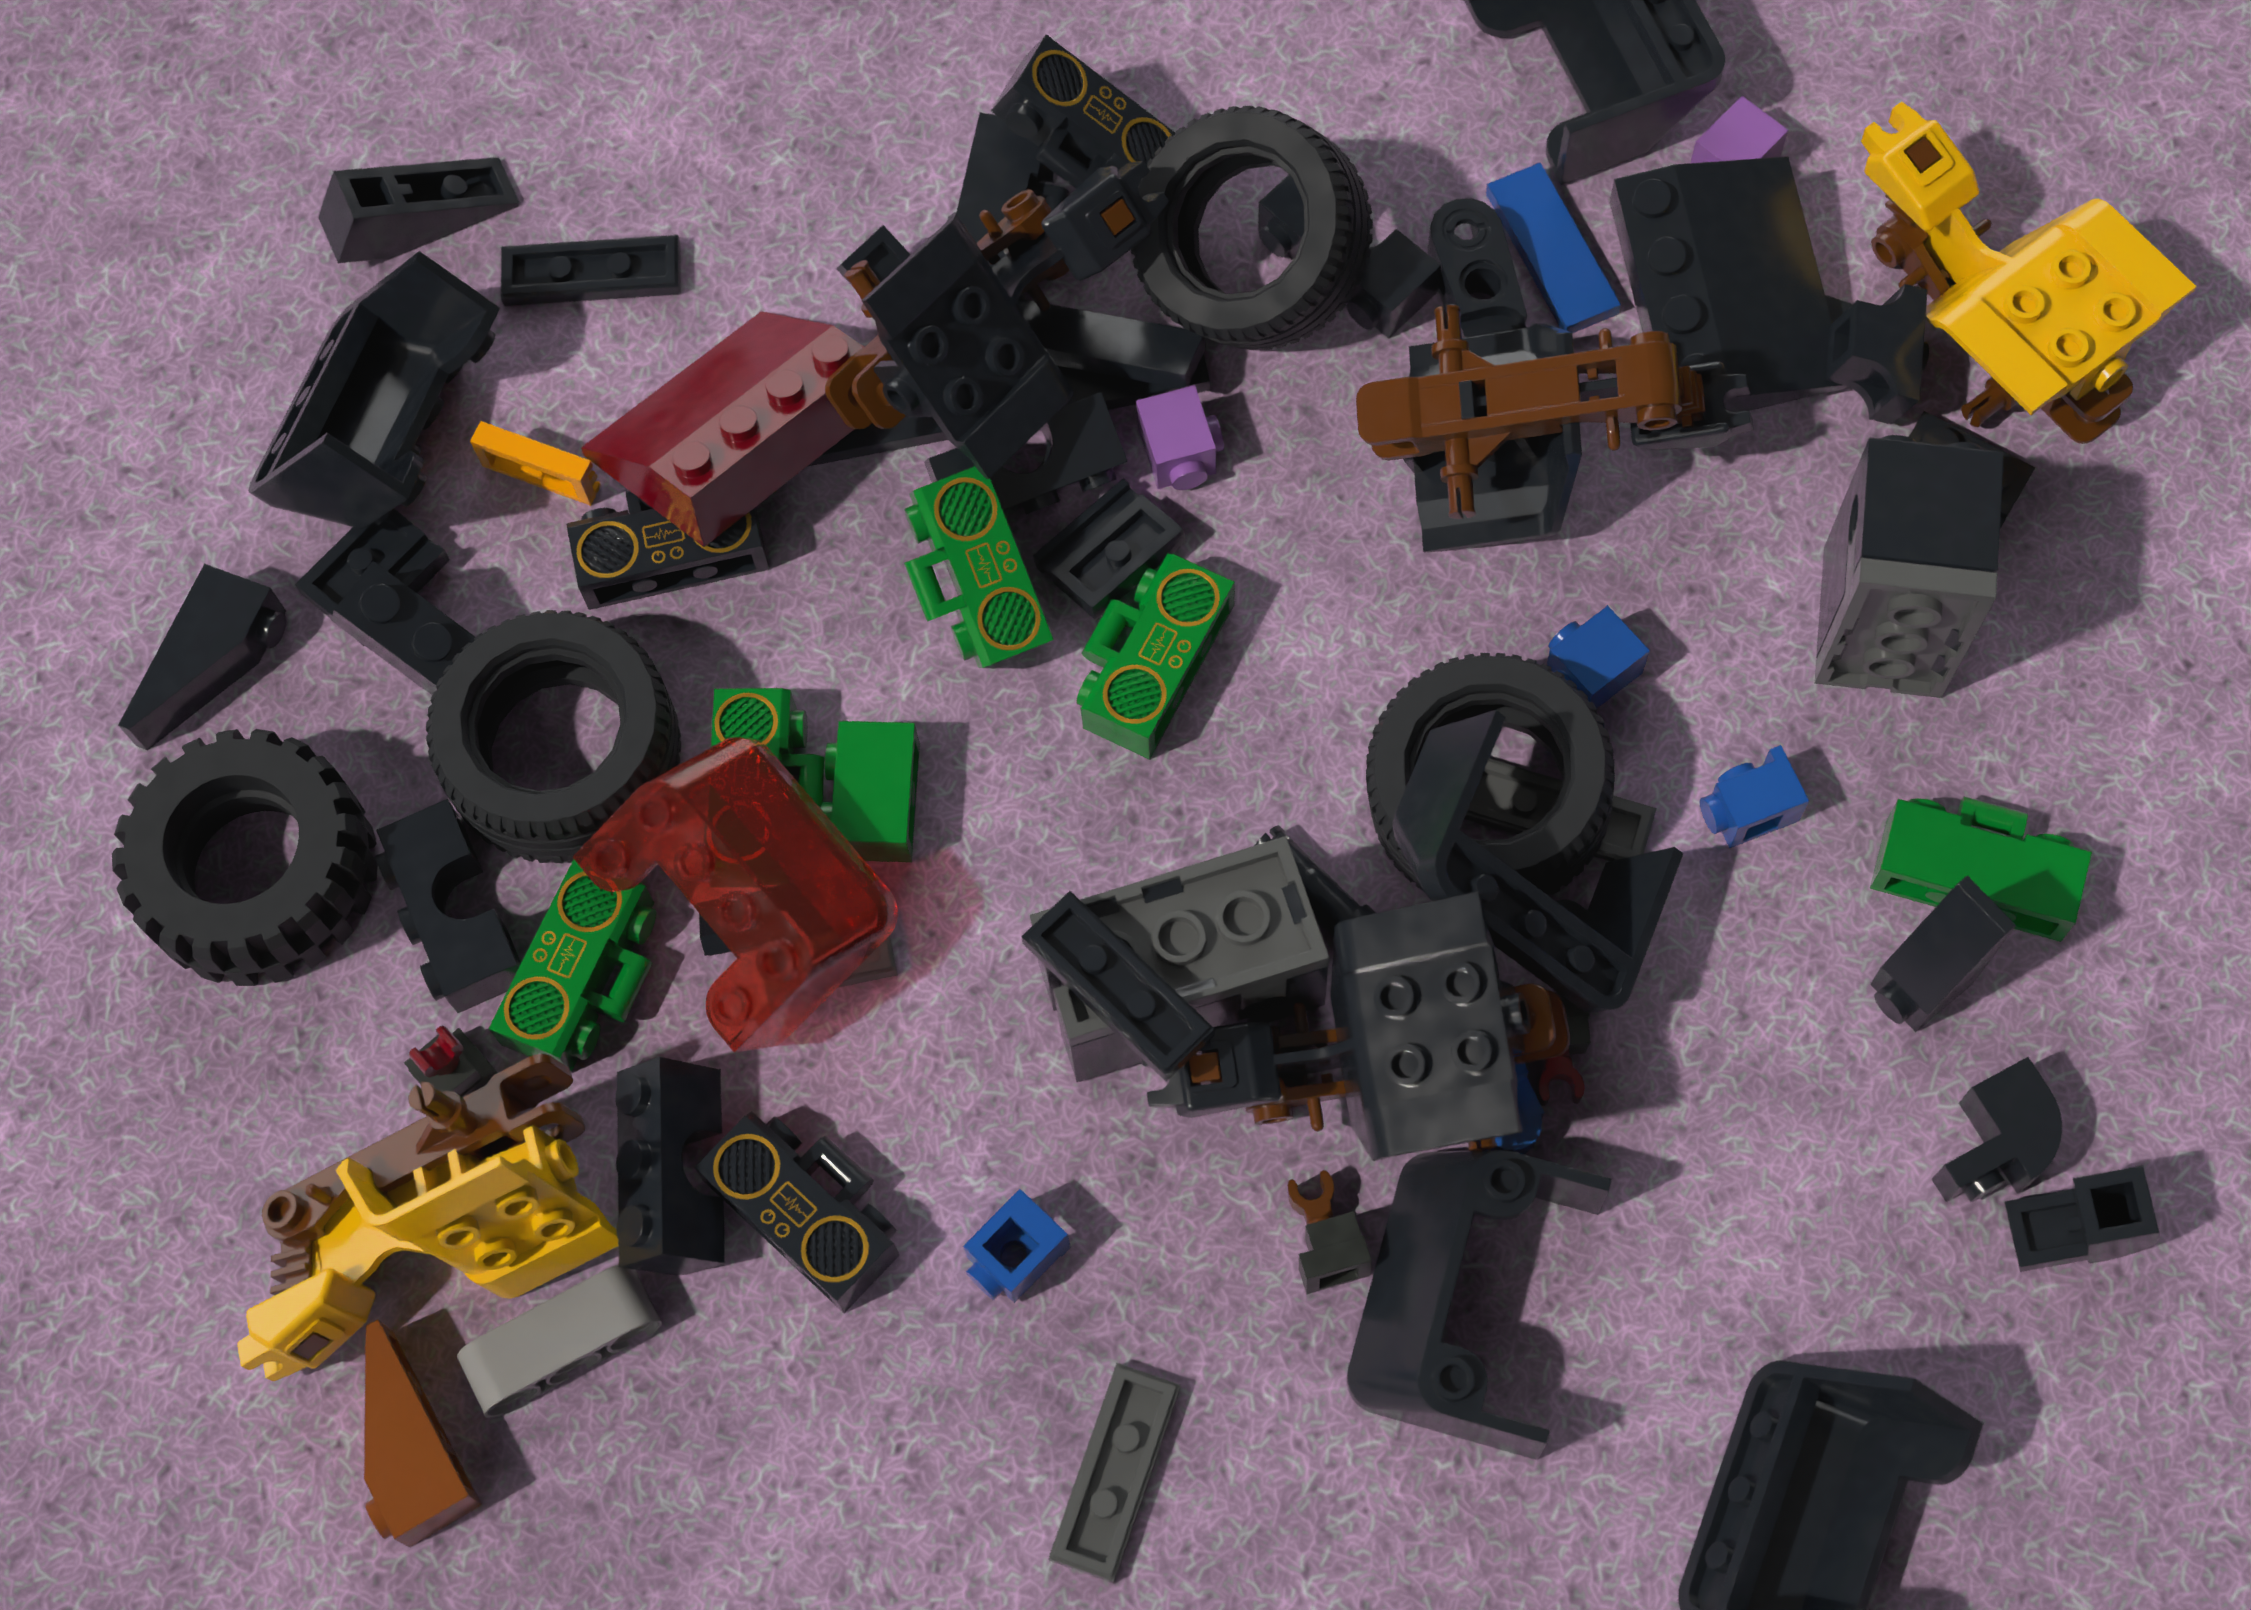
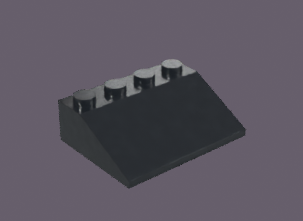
[1610,156,1848,412]

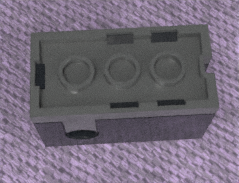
[1814,435,2004,698]
[1029,836,1329,1083]

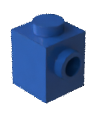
[1546,605,1650,709]

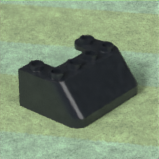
[1464,0,1725,185]
[248,251,500,529]
[1678,1361,1984,1610]

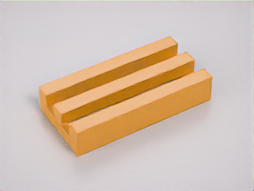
[470,421,601,506]

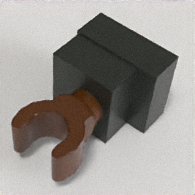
[1288,1170,1372,1294]

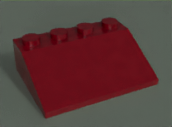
[581,311,864,547]

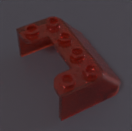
[573,737,898,1053]

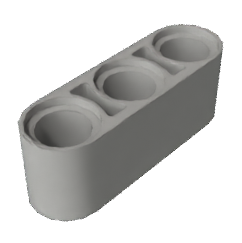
[457,1264,662,1418]

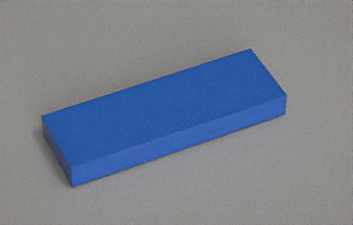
[1486,162,1621,333]

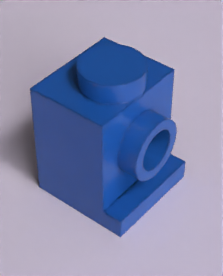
[1699,745,1809,848]
[963,1189,1071,1303]

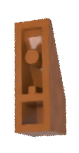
[364,1319,482,1548]

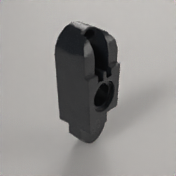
[1427,198,1527,338]

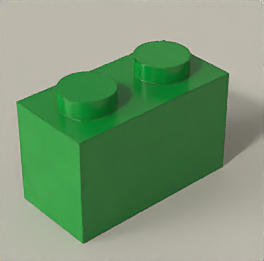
[820,721,920,863]

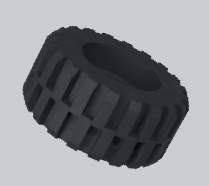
[112,729,378,986]

